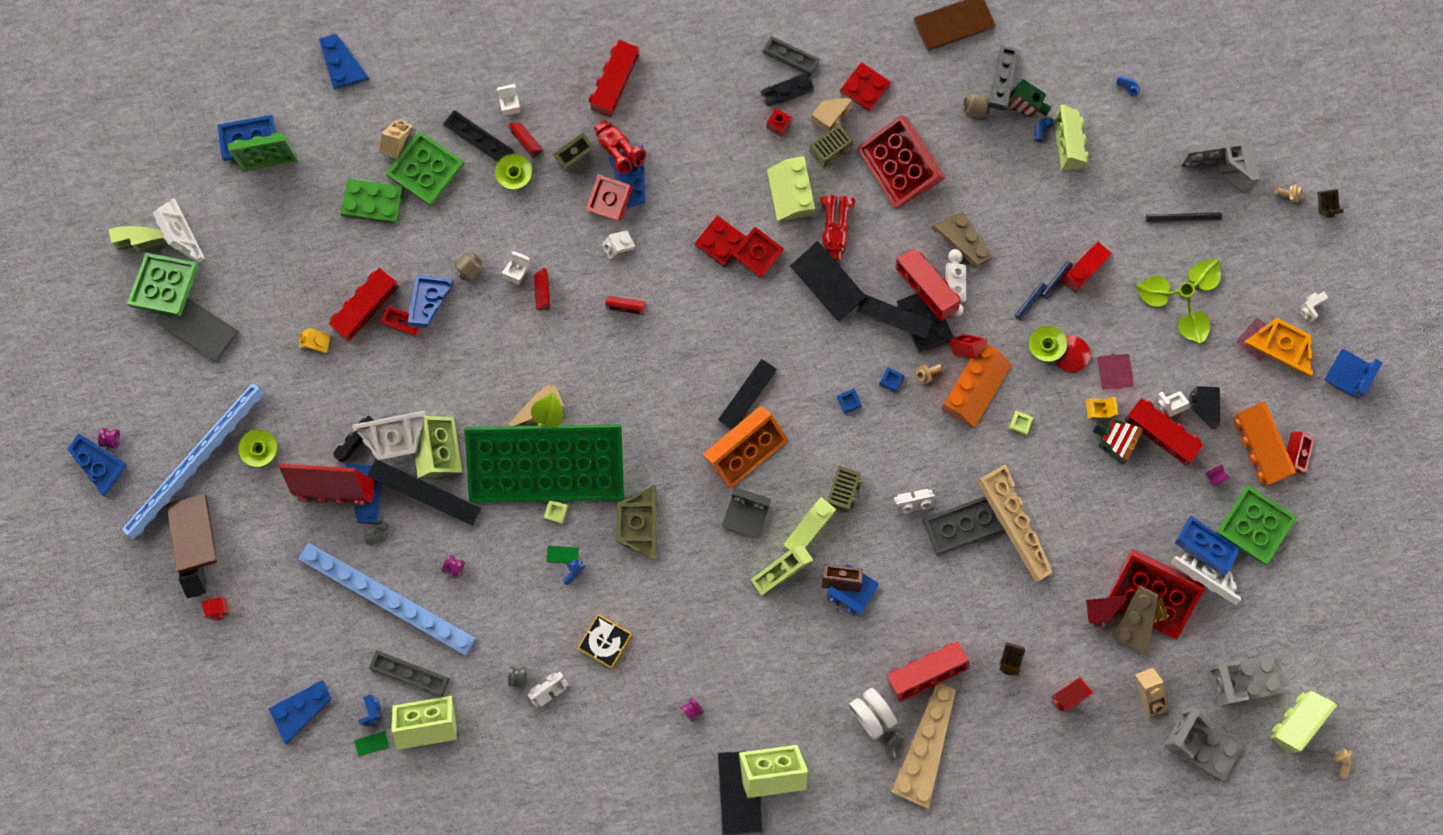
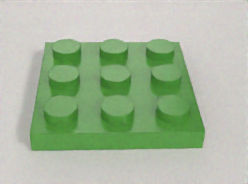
[385,131,465,206]
[228,133,298,171]
[127,253,199,317]
[1216,485,1297,566]

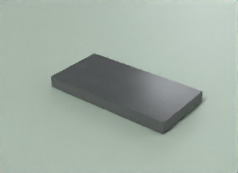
[154,298,239,363]
[922,496,1005,556]

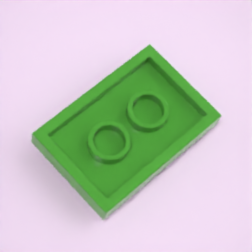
[340,179,404,224]

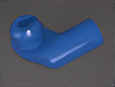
[1116,75,1140,96]
[1034,117,1054,142]

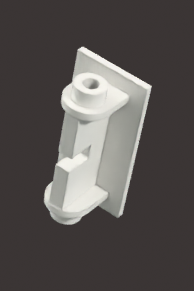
[894,489,935,514]
[528,672,569,708]

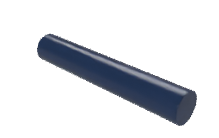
[1041,261,1073,299]
[1015,282,1047,320]

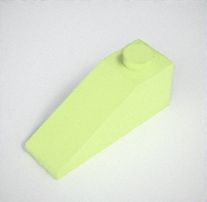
[783,497,836,550]
[751,544,813,596]

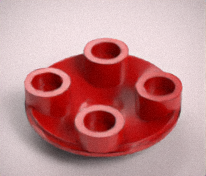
[1054,335,1091,373]

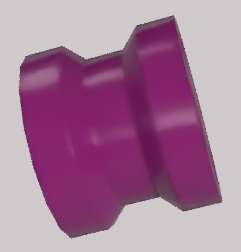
[98,428,120,449]
[1205,464,1230,487]
[441,555,465,579]
[680,697,704,722]

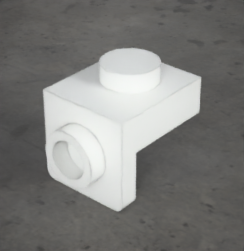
[497,84,521,116]
[602,230,635,259]
[502,251,530,285]
[1300,292,1328,323]
[1157,391,1190,417]

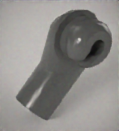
[364,520,389,545]
[884,731,904,760]

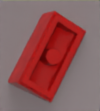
[509,122,543,158]
[534,268,551,311]
[605,296,645,315]
[949,333,988,359]
[1287,431,1315,474]

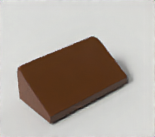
[821,564,863,593]

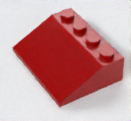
[857,115,946,209]
[279,463,375,506]
[1108,549,1204,640]

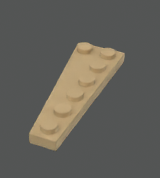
[976,464,1053,582]
[891,683,956,809]

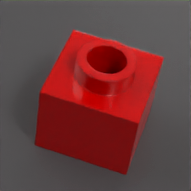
[766,108,792,137]
[202,597,229,621]

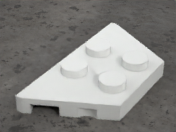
[153,198,205,263]
[352,411,426,460]
[1171,553,1241,605]

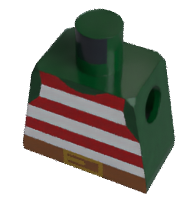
[1007,79,1051,117]
[1093,419,1143,464]

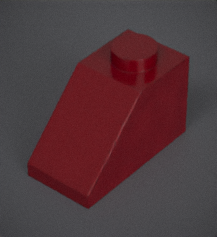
[1086,596,1127,627]

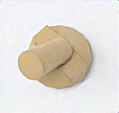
[1275,184,1303,203]
[916,364,943,384]
[1333,748,1353,778]

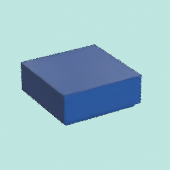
[879,367,905,393]
[837,389,862,414]

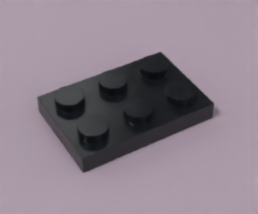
[896,293,954,353]

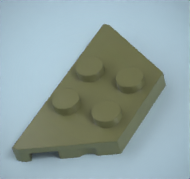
[617,485,656,560]

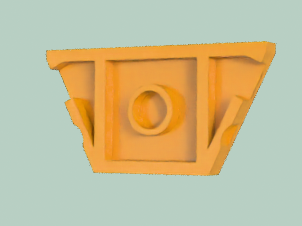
[1243,318,1313,377]

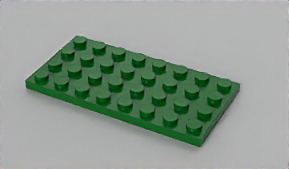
[464,424,624,503]

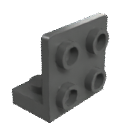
[722,487,771,539]

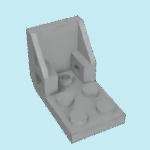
[1179,138,1260,193]
[1208,654,1283,707]
[1164,708,1242,782]

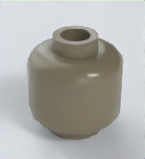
[962,93,991,119]
[455,252,483,281]

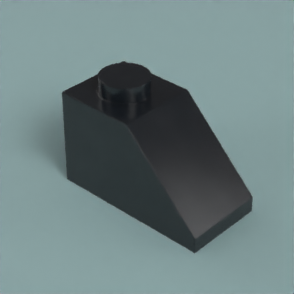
[1189,386,1220,429]
[179,567,207,599]

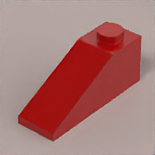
[1062,241,1112,294]
[1051,677,1093,712]

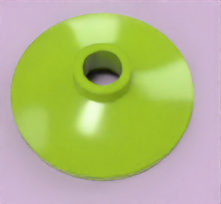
[495,154,532,190]
[1029,326,1067,362]
[238,429,278,467]

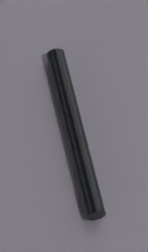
[1146,212,1222,222]

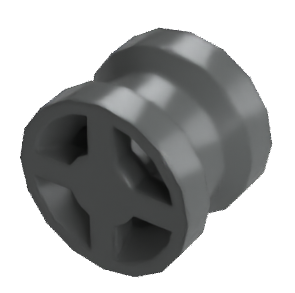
[508,666,526,687]

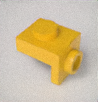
[299,328,331,354]
[1086,397,1118,420]

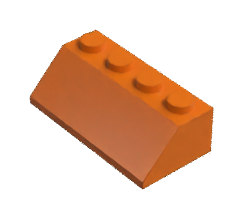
[941,343,1012,428]
[1233,401,1296,488]
[702,406,788,489]

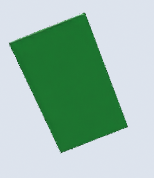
[546,545,579,563]
[354,731,389,756]

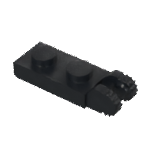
[760,72,814,107]
[333,415,374,462]

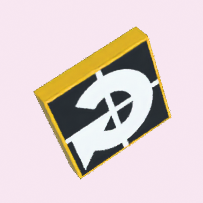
[578,614,632,669]

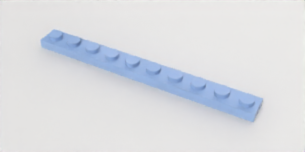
[122,383,264,539]
[298,542,476,656]

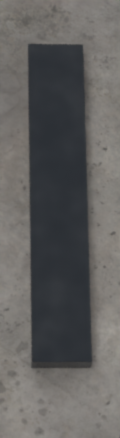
[367,459,481,526]

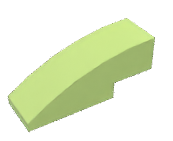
[109,226,168,251]

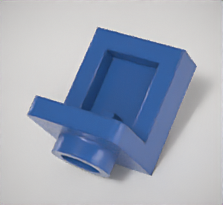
[358,694,381,727]

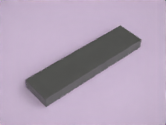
[368,650,450,697]

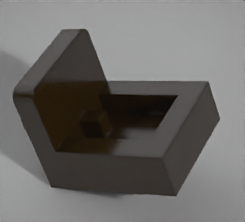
[1317,189,1344,218]
[999,642,1025,676]

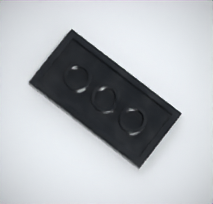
[790,241,867,322]
[718,751,763,835]

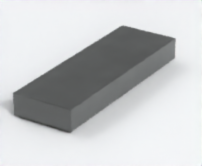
[763,36,820,76]

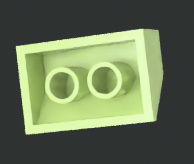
[1054,105,1089,171]
[767,156,815,222]
[414,416,462,478]
[1270,691,1337,754]
[392,696,456,750]
[739,745,808,798]

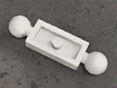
[946,249,966,318]

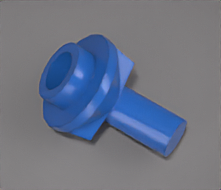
[563,559,586,585]

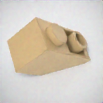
[811,98,852,133]
[379,120,413,159]
[1135,668,1168,718]

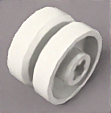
[849,688,898,740]

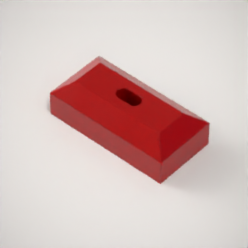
[380,305,420,337]

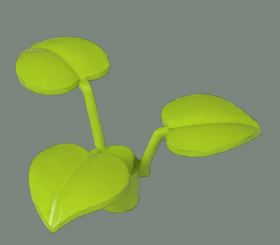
[1136,259,1221,344]
[531,392,563,427]

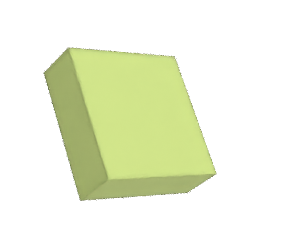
[1009,411,1034,436]
[544,501,568,524]

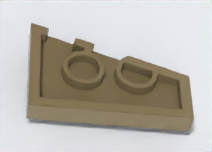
[931,211,993,268]
[1112,586,1158,655]

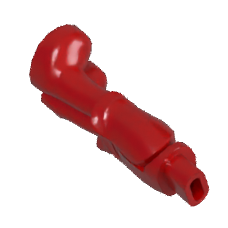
[594,120,647,174]
[820,195,856,261]

